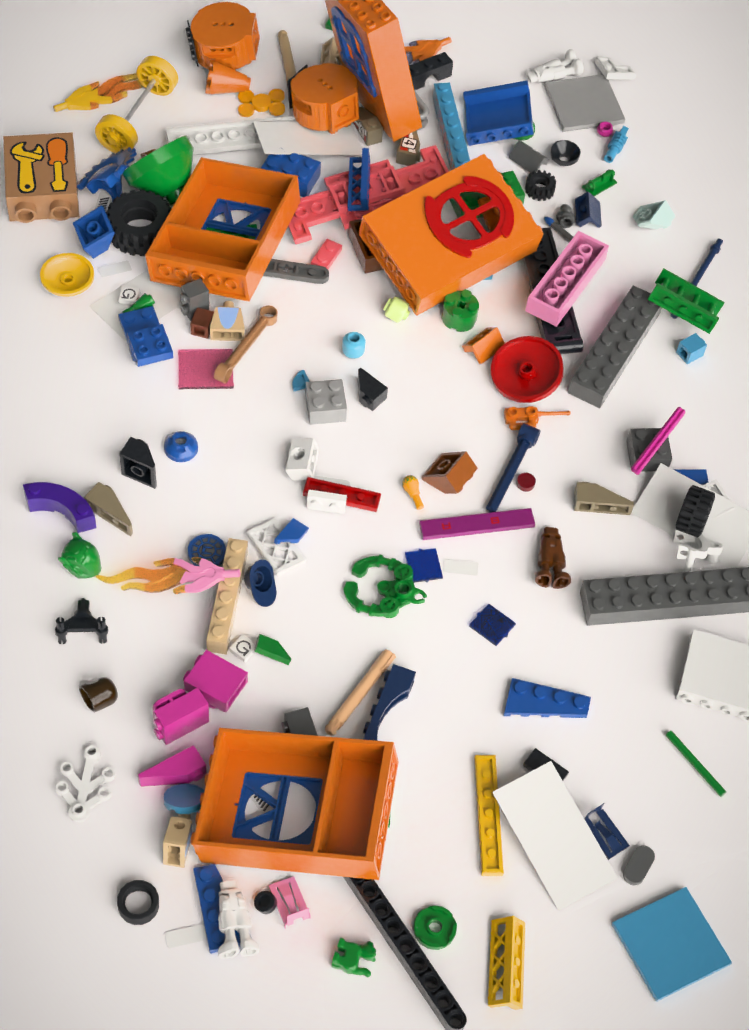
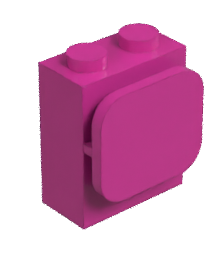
[183,650,248,713]
[152,688,209,745]

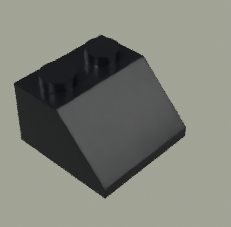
[119,436,157,489]

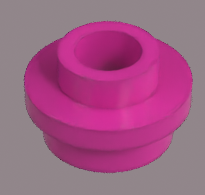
[597,121,613,137]

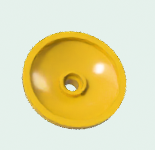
[40,253,94,296]

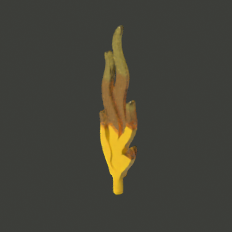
[53,73,143,112]

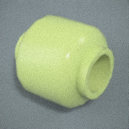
[383,296,410,323]

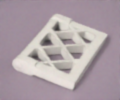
[246,518,306,577]

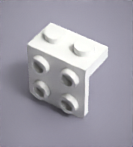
[307,476,350,514]

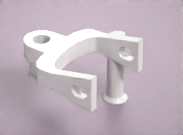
[673,530,723,572]

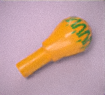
[402,475,424,510]

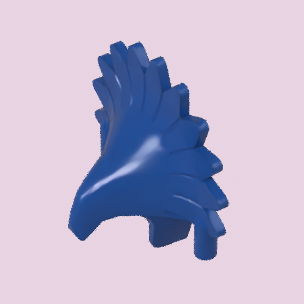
[77,147,137,202]

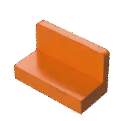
[462,327,505,364]

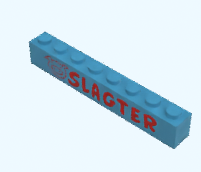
[432,82,470,170]

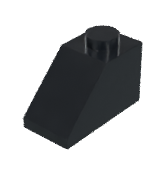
[357,368,388,411]

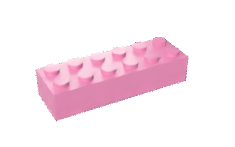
[525,231,609,327]

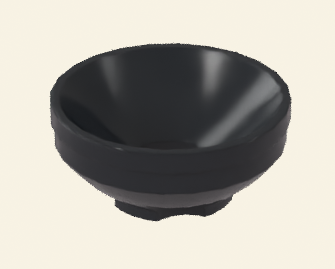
[550,140,581,166]

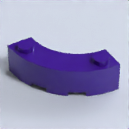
[23,482,97,533]

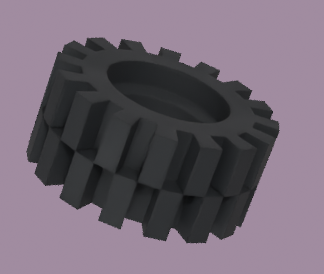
[525,170,556,201]

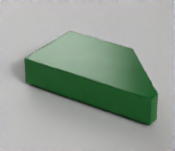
[254,634,291,665]

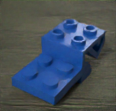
[118,306,173,367]

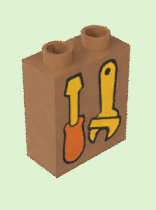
[3,132,80,223]

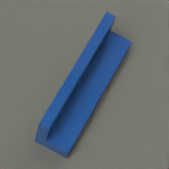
[348,148,370,211]

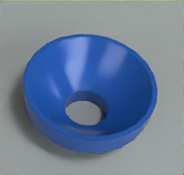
[164,431,198,462]

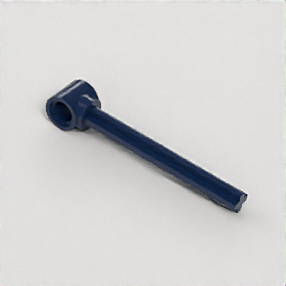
[486,423,541,513]

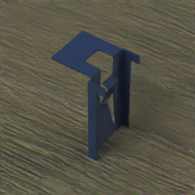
[584,803,630,861]

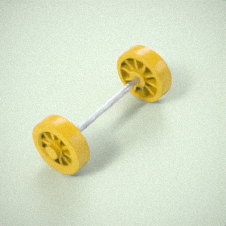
[95,56,178,153]

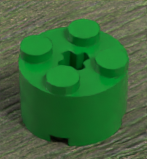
[442,289,479,332]

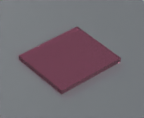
[178,349,234,390]

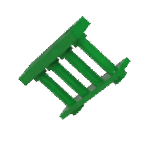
[648,268,725,334]

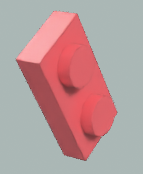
[311,239,342,269]

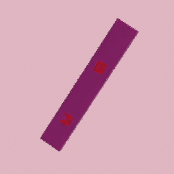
[419,508,535,540]

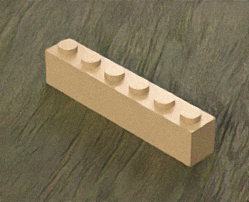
[206,538,248,655]

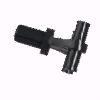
[55,598,109,644]

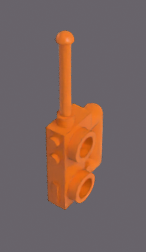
[504,406,571,430]

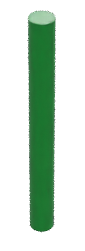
[665,730,727,797]

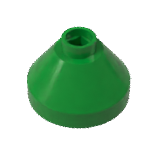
[122,135,194,205]

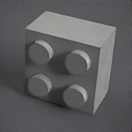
[305,379,347,425]

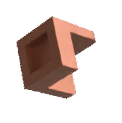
[190,307,214,339]

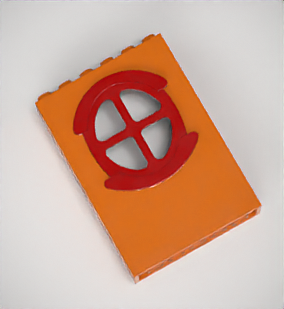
[359,154,543,316]

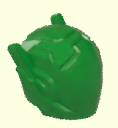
[58,532,102,579]

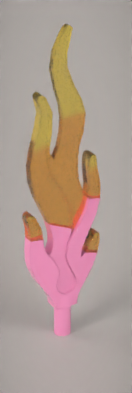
[96,557,241,594]

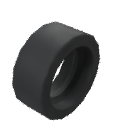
[117,880,159,925]

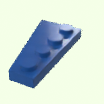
[504,678,591,718]
[193,864,252,954]

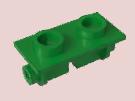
[582,169,617,196]

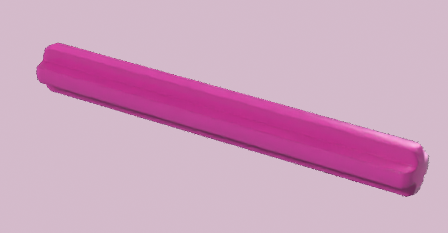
[631,407,686,475]

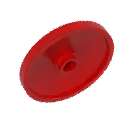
[491,336,564,403]

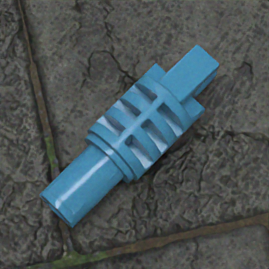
[604,125,629,163]

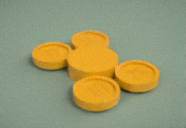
[238,89,285,117]

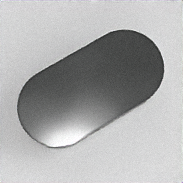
[623,846,655,885]

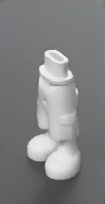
[526,49,583,83]
[218,880,259,959]

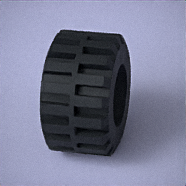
[676,485,715,538]

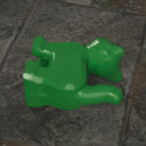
[331,937,376,978]

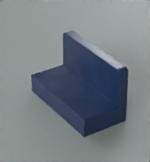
[575,191,602,228]

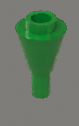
[122,293,155,313]

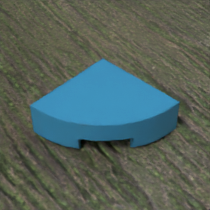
[292,370,310,392]

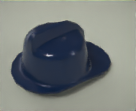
[244,560,277,607]

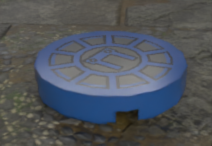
[188,534,226,566]

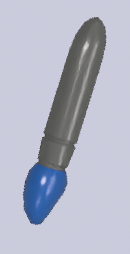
[544,217,573,242]

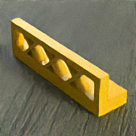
[488,916,525,1010]

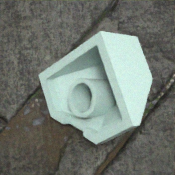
[632,200,675,229]

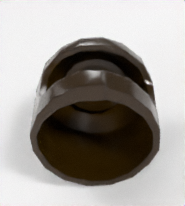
[79,677,118,713]

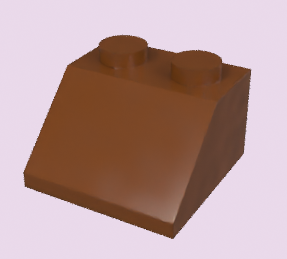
[421,451,478,494]

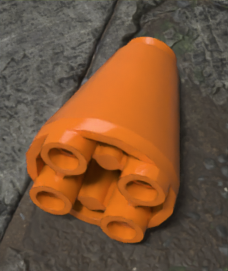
[205,60,251,94]

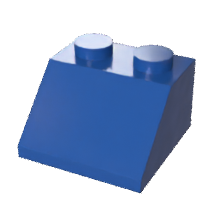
[73,205,115,259]

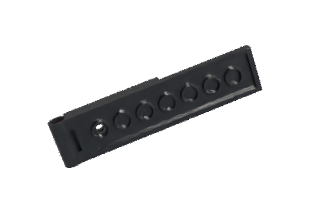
[523,227,584,354]

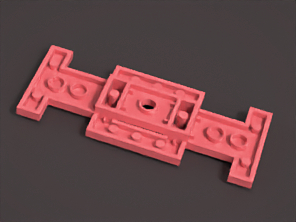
[288,145,449,245]

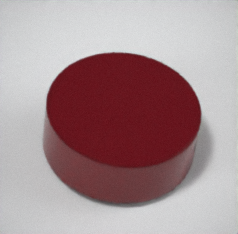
[516,473,536,492]

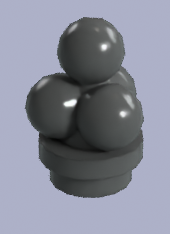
[556,204,575,228]

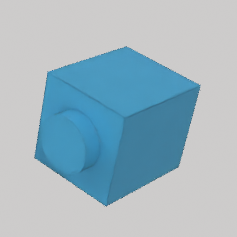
[676,333,707,365]

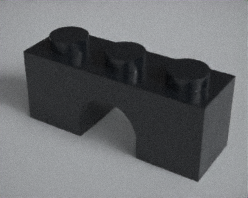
[409,52,453,90]

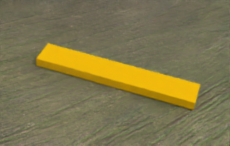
[474,755,504,876]

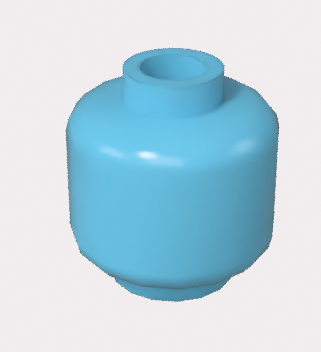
[342,332,366,359]

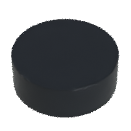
[254,891,277,914]

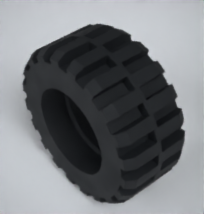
[106,190,171,256]

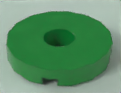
[413,905,457,950]

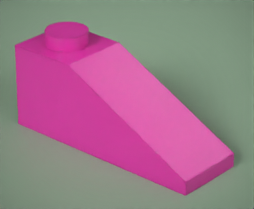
[138,745,207,787]

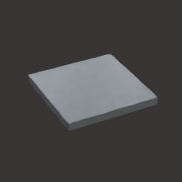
[545,74,626,132]

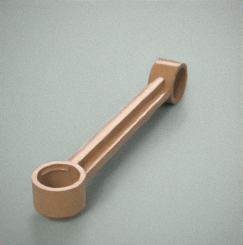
[214,305,278,384]

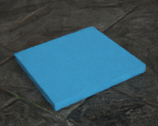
[611,887,732,1002]

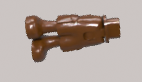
[535,527,571,589]

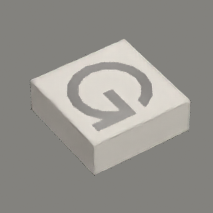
[119,286,140,305]
[229,635,256,663]

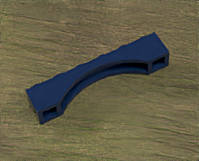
[363,664,416,741]

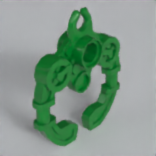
[343,554,427,618]

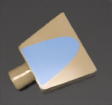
[210,301,245,341]
[163,814,192,868]

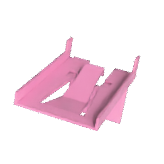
[269,876,311,929]

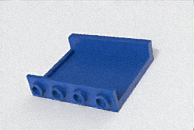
[463,80,534,146]

